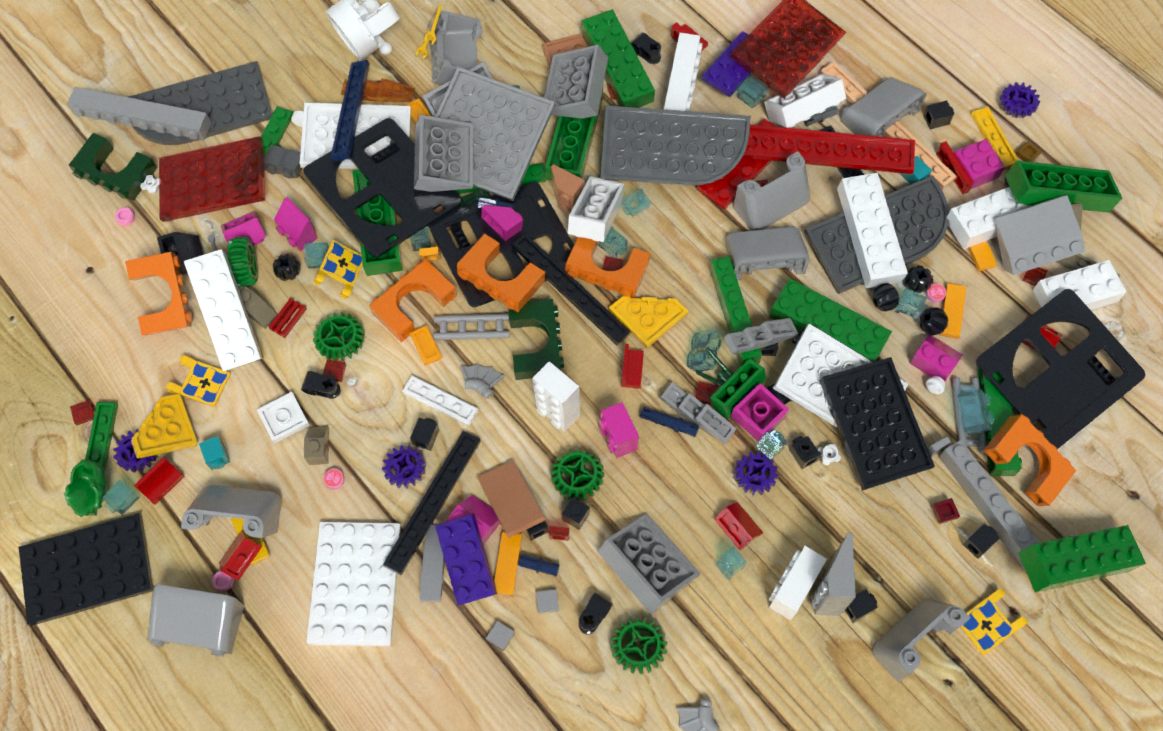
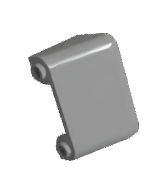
[430,10,482,84]
[841,77,927,136]
[733,151,810,231]
[726,226,810,280]
[181,485,281,538]
[147,585,245,657]
[872,599,971,682]

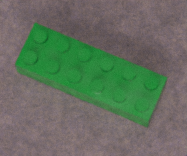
[581,9,655,108]
[545,89,603,181]
[1005,160,1122,213]
[352,169,403,276]
[769,279,892,362]
[1018,525,1146,593]

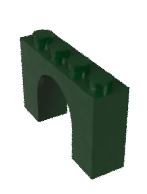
[68,133,158,201]
[508,299,564,380]

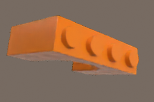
[457,234,545,312]
[565,237,651,298]
[125,252,193,336]
[369,259,457,343]
[983,414,1077,506]

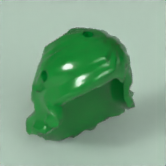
[64,459,107,517]

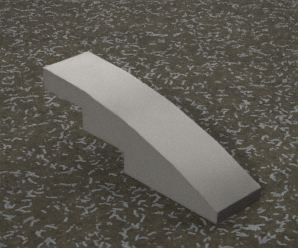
[724,318,799,354]
[659,382,737,444]
[419,525,446,602]

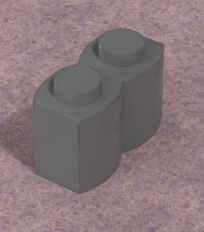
[262,145,303,179]

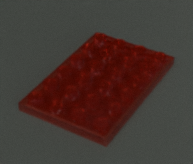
[730,0,846,99]
[159,136,265,222]

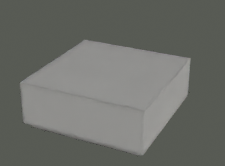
[928,436,951,457]
[536,589,559,614]
[486,621,515,651]

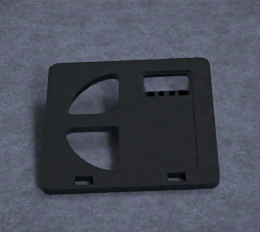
[303,118,461,257]
[428,182,574,307]
[976,289,1146,449]

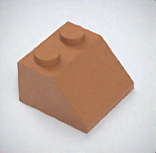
[551,164,584,213]

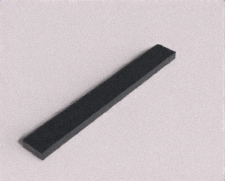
[512,233,631,345]
[383,431,481,576]

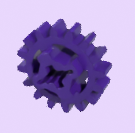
[1000,82,1040,118]
[113,429,156,473]
[382,445,426,489]
[734,452,778,495]

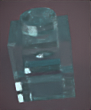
[622,188,652,218]
[410,226,431,251]
[599,226,628,259]
[895,288,928,319]
[756,430,788,459]
[715,546,746,580]

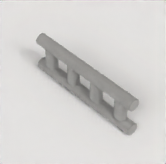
[434,313,510,340]
[952,378,987,453]

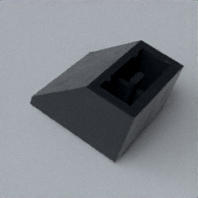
[157,232,204,275]

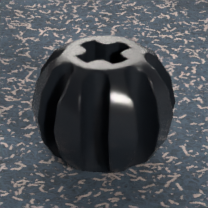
[273,254,301,281]
[905,266,933,294]
[872,283,900,311]
[919,307,948,335]

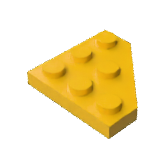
[609,296,689,348]
[131,393,198,459]

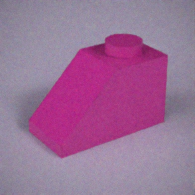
[481,205,523,241]

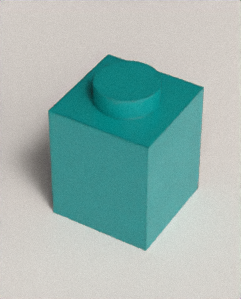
[900,156,932,184]
[199,436,230,470]

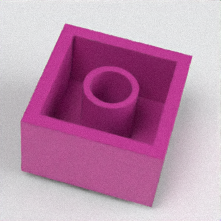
[954,139,1005,190]
[731,383,789,443]
[599,402,639,459]

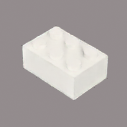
[769,546,827,621]

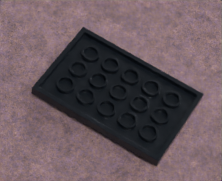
[819,357,935,491]
[18,513,154,626]

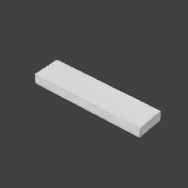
[402,375,479,427]

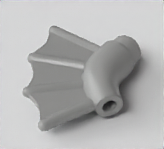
[460,363,505,399]
[677,699,720,731]

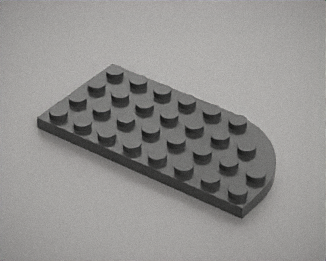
[129,61,272,145]
[600,106,751,186]
[804,175,949,294]

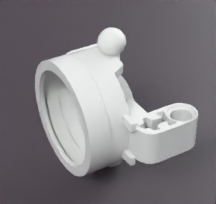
[325,0,400,61]

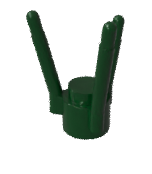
[696,347,734,387]

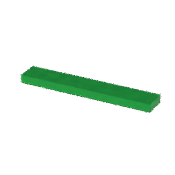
[74,402,118,516]

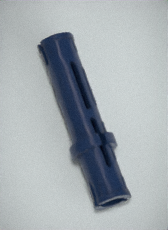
[640,406,699,437]

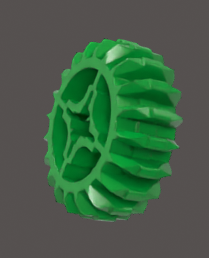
[227,236,258,287]
[313,312,365,362]
[551,448,604,500]
[611,616,667,675]

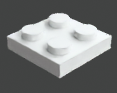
[257,392,310,444]

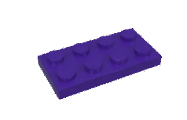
[702,31,771,97]
[435,514,497,606]

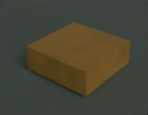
[1015,141,1042,162]

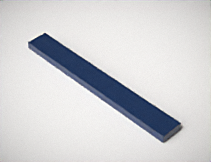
[331,60,370,161]

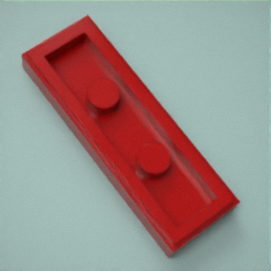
[936,141,973,195]

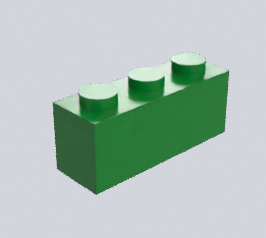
[710,358,766,420]

